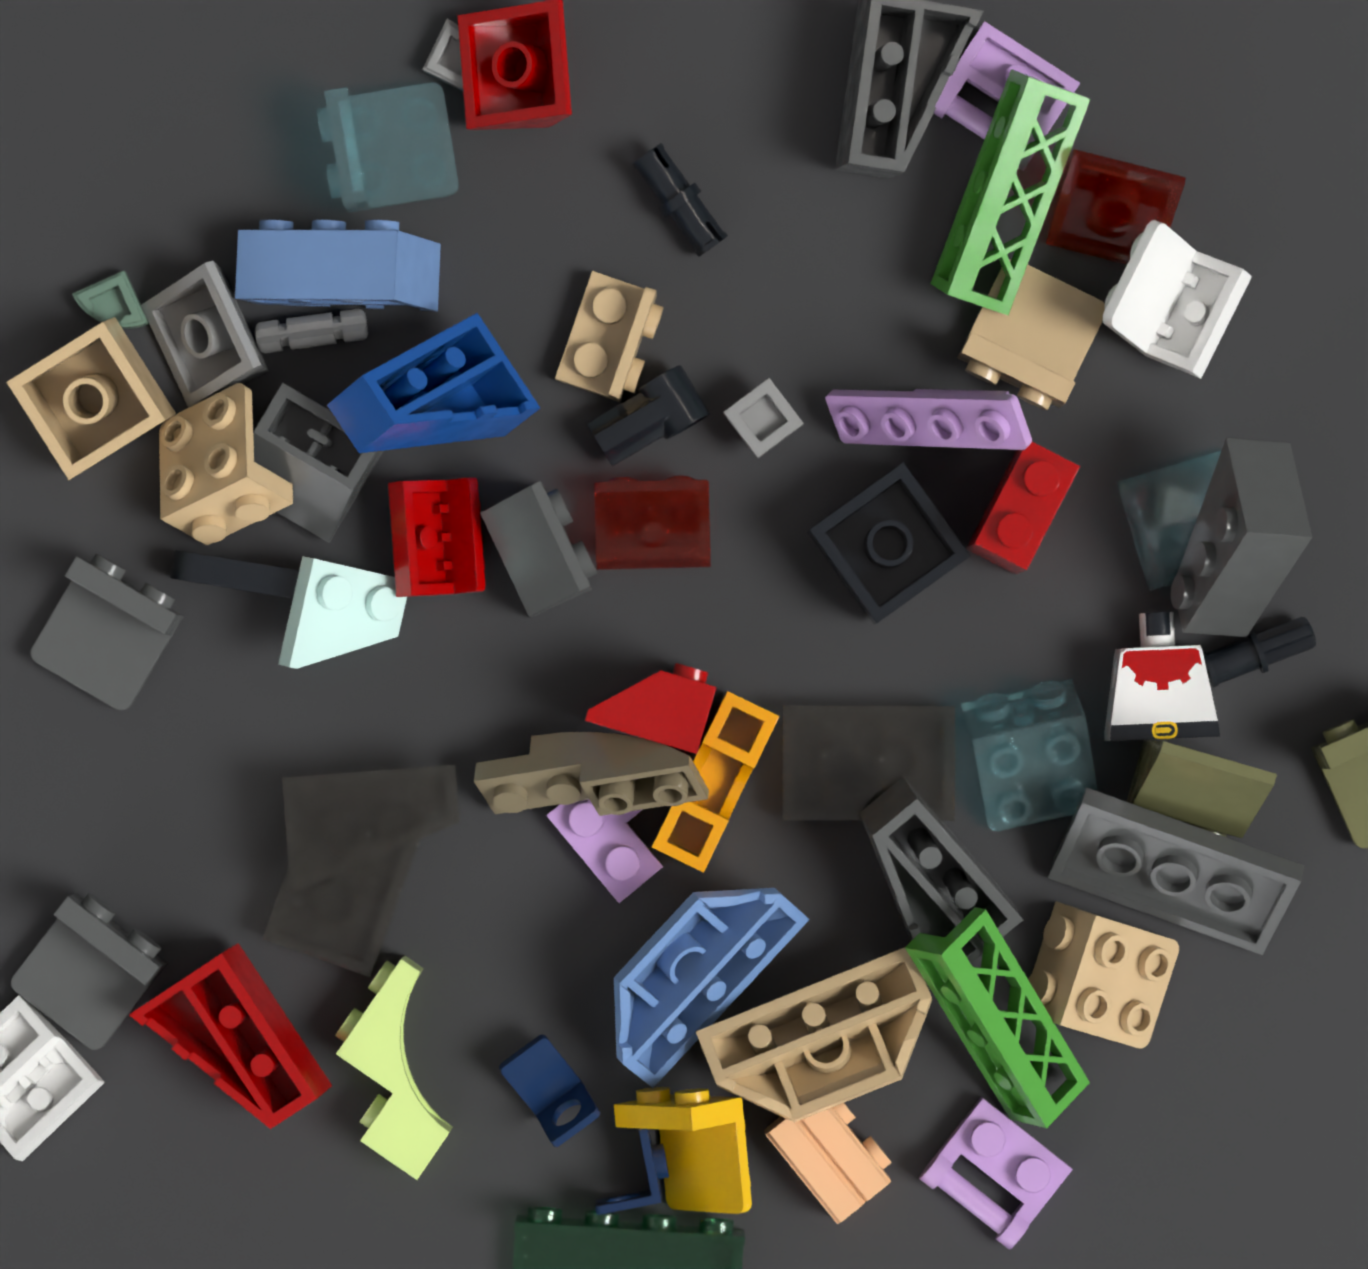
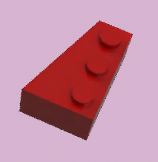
[129,943,332,1129]

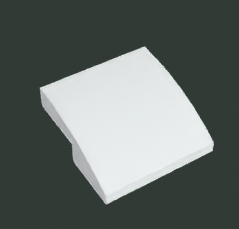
[0,995,105,1161]

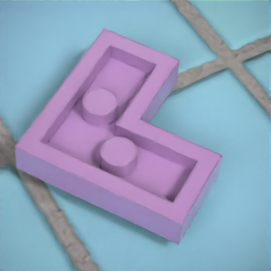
[546,800,663,903]

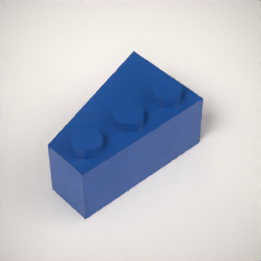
[327,313,540,453]

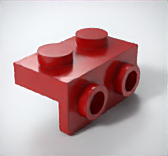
[388,477,485,597]

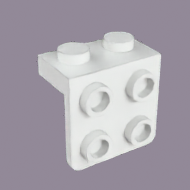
[1103,220,1252,379]

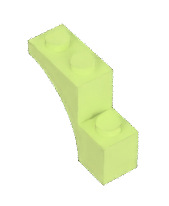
[335,956,453,1180]

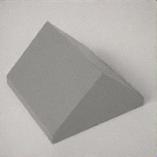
[141,260,269,408]

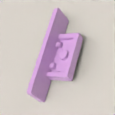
[825,389,1032,450]

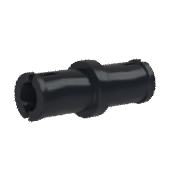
[632,143,728,257]

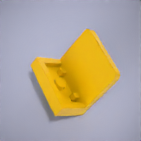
[614,1087,752,1214]

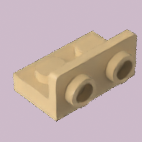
[555,271,664,402]

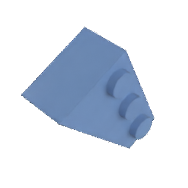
[235,220,441,312]

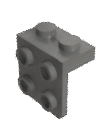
[31,553,184,710]
[11,893,168,1050]

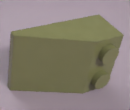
[1126,740,1277,838]

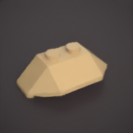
[696,947,932,1123]

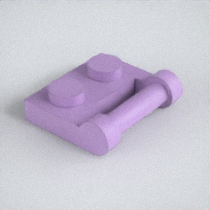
[934,21,1080,171]
[919,1096,1073,1250]

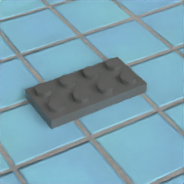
[1048,787,1305,955]

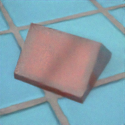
[1046,149,1186,264]

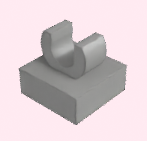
[723,378,804,459]

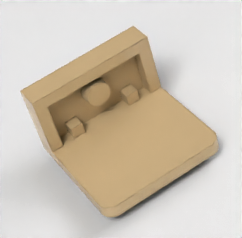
[957,259,1105,411]
[159,383,293,545]
[1023,901,1179,1049]

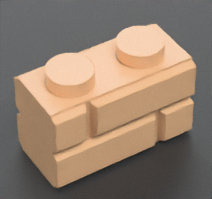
[764,1103,892,1225]

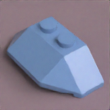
[614,888,810,1088]

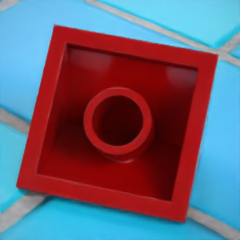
[457,0,572,130]

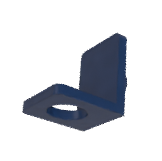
[499,1034,601,1147]
[595,1128,669,1215]

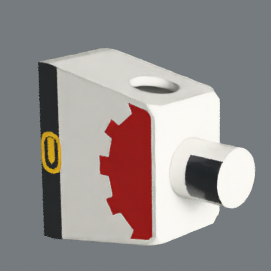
[1104,612,1220,741]

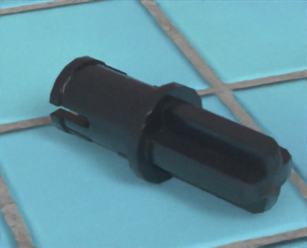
[1203,617,1316,688]

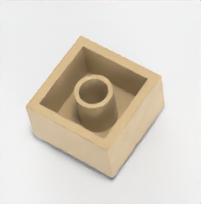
[6,317,176,480]

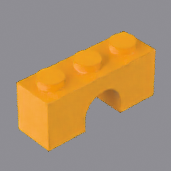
[652,691,780,873]

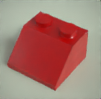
[585,663,717,754]

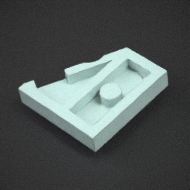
[278,556,407,669]

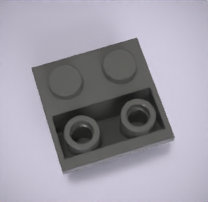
[253,382,383,543]
[480,481,598,618]

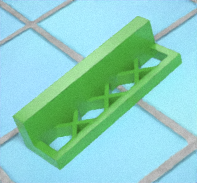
[930,69,1090,315]
[905,907,1090,1129]

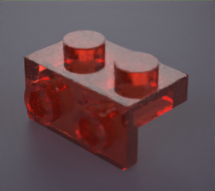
[594,476,711,570]

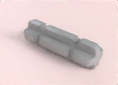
[255,309,368,354]

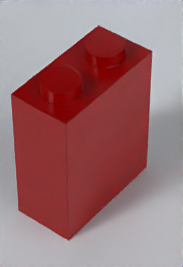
[966,442,1080,575]

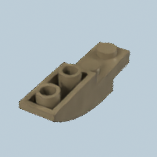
[474,732,709,816]

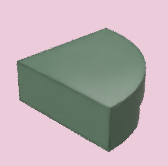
[72,271,149,329]

